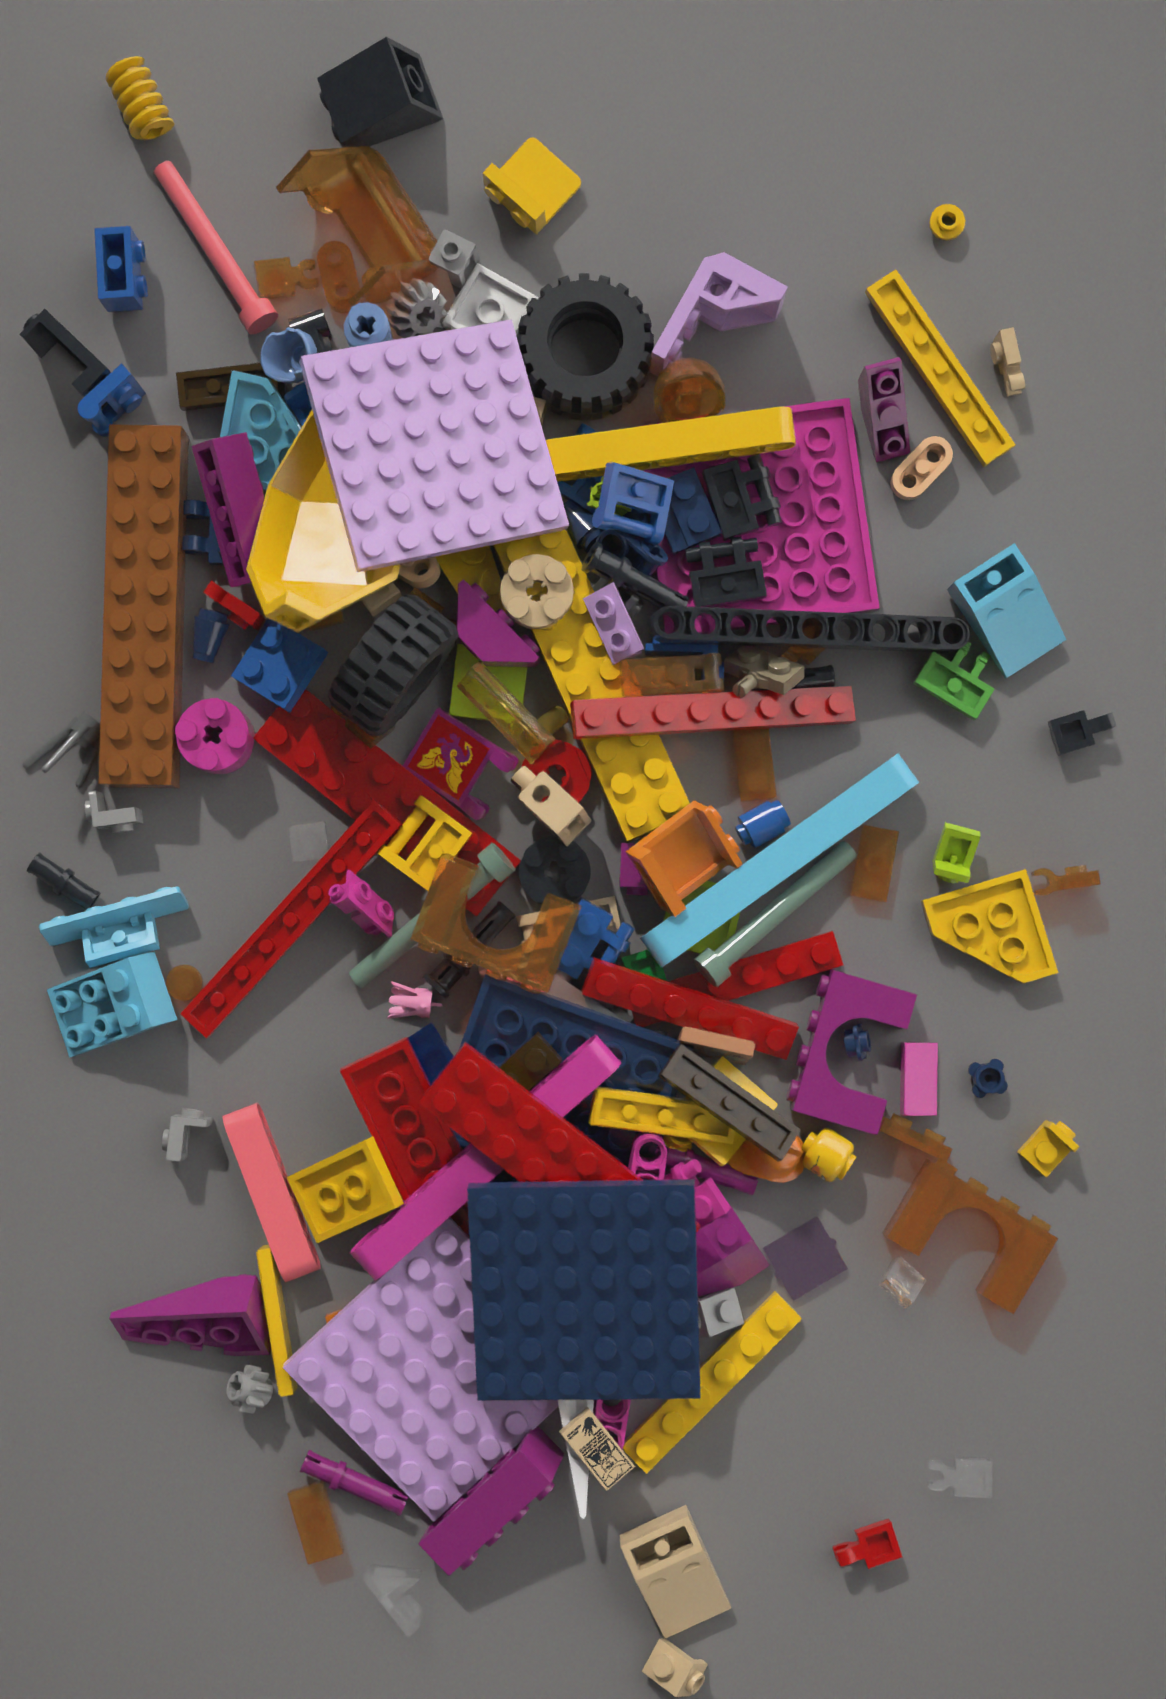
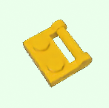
[377,795,472,892]

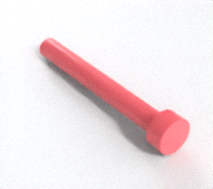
[154,161,278,334]

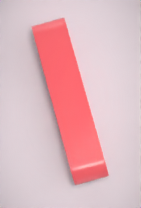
[223,1103,321,1283]

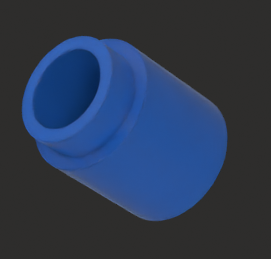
[735,800,791,849]

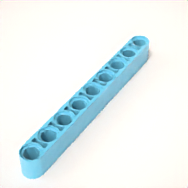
[640,753,919,968]

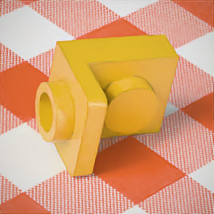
[1017,1120,1080,1178]

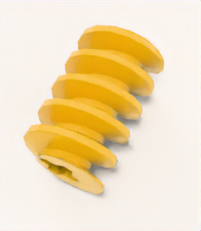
[106,56,175,140]

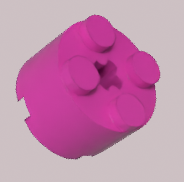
[175,698,255,774]

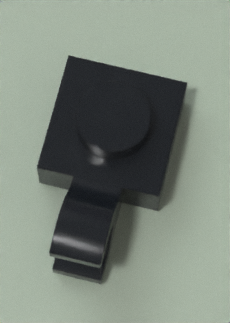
[1048,710,1116,756]

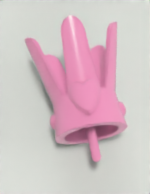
[387,981,442,1019]

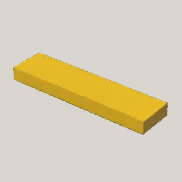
[588,1087,735,1144]
[256,1245,298,1397]

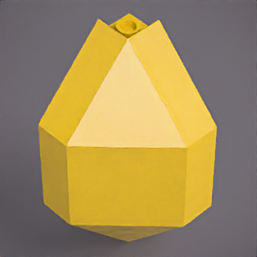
[246,410,400,632]

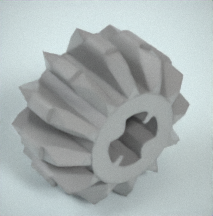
[385,278,448,338]

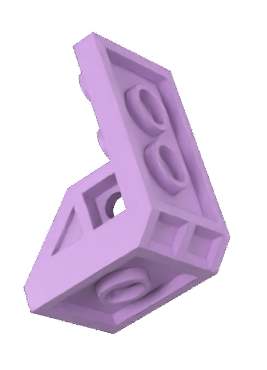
[650,252,788,379]

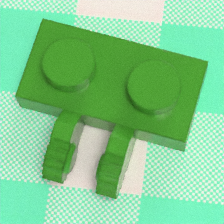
[913,642,995,721]

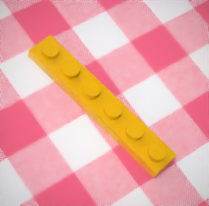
[865,269,1016,468]
[623,1291,802,1474]

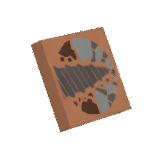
[677,1026,755,1065]

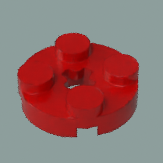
[522,739,591,803]

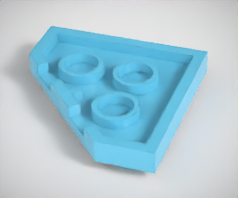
[220,371,301,490]

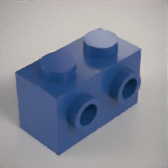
[94,226,148,312]

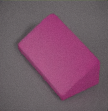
[900,1042,938,1116]

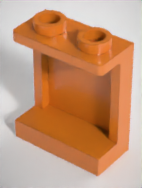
[626,800,743,917]

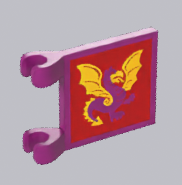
[403,707,519,820]

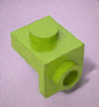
[932,822,981,883]

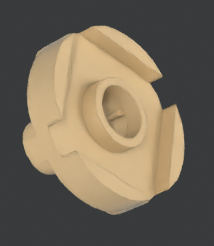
[500,554,574,629]

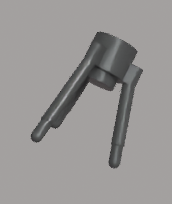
[23,711,100,787]

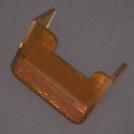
[276,146,439,307]

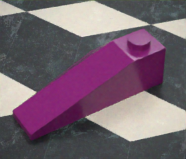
[109,1274,271,1356]

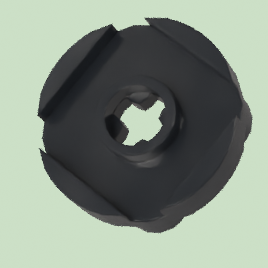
[519,836,591,908]

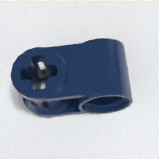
[596,528,668,577]

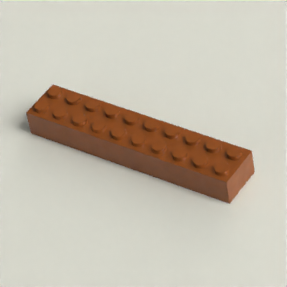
[99,424,189,789]

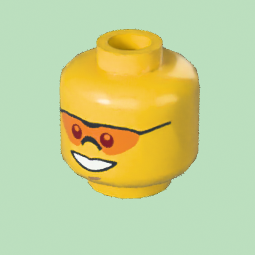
[801,1128,857,1182]

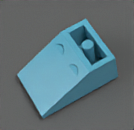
[947,543,1067,679]
[47,951,178,1058]

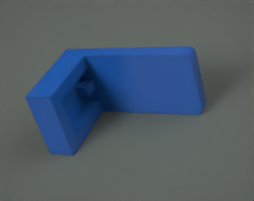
[645,639,724,693]

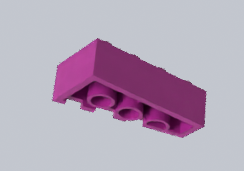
[418,1426,565,1576]

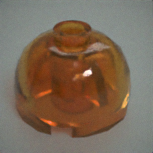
[653,357,726,423]

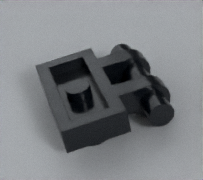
[702,454,782,541]
[685,536,767,607]

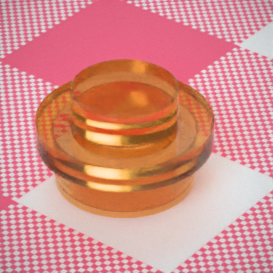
[166,965,203,1001]

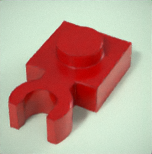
[203,581,266,631]

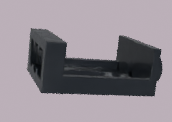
[19,308,111,409]

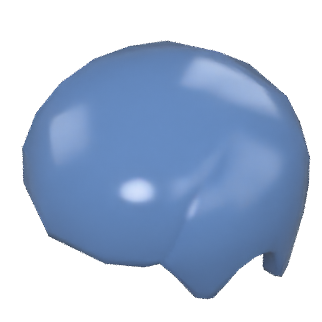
[260,327,317,384]

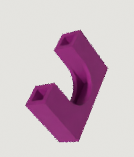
[786,970,917,1135]

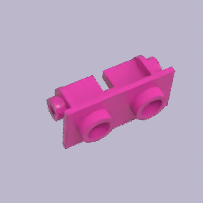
[328,870,394,938]

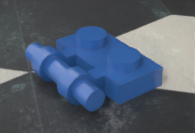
[545,897,635,979]

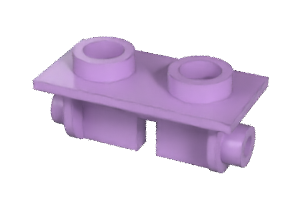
[583,582,644,665]

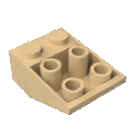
[620,1505,731,1639]

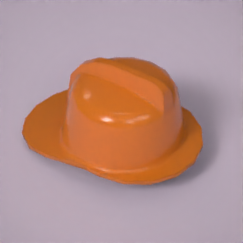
[727,1136,806,1183]

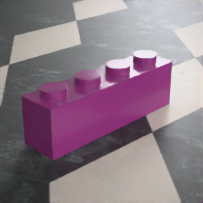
[191,432,264,588]

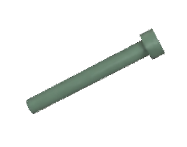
[693,841,857,987]
[349,843,515,988]

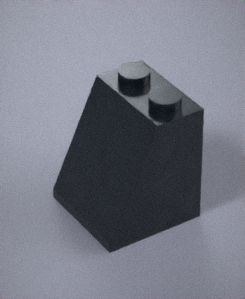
[317,37,443,151]

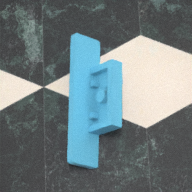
[39,886,189,968]

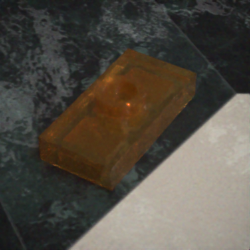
[850,825,899,902]
[287,1481,345,1565]

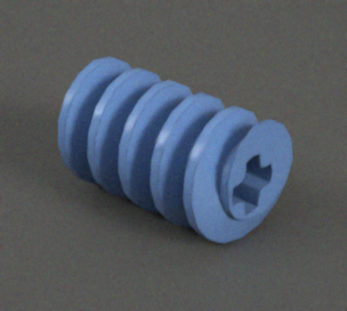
[344,302,394,348]

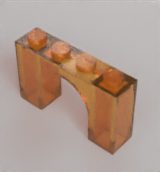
[411,853,582,994]
[882,1158,1058,1314]

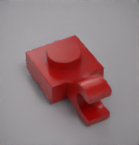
[832,1518,902,1569]

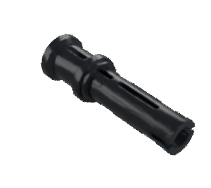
[582,542,689,608]
[422,901,516,999]

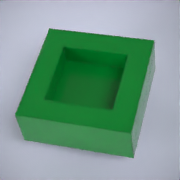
[622,950,667,981]

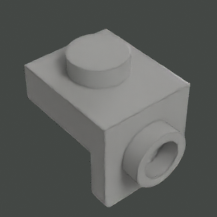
[85,791,144,834]
[162,1108,213,1162]
[698,1288,744,1337]

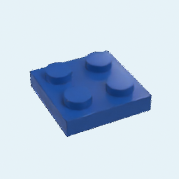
[231,618,329,713]

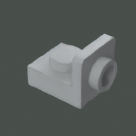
[429,230,480,289]

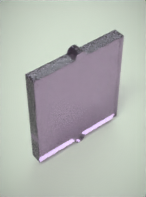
[763,1216,848,1301]

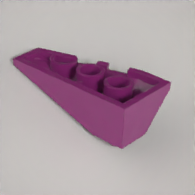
[696,1204,770,1297]

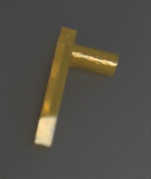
[456,661,568,764]

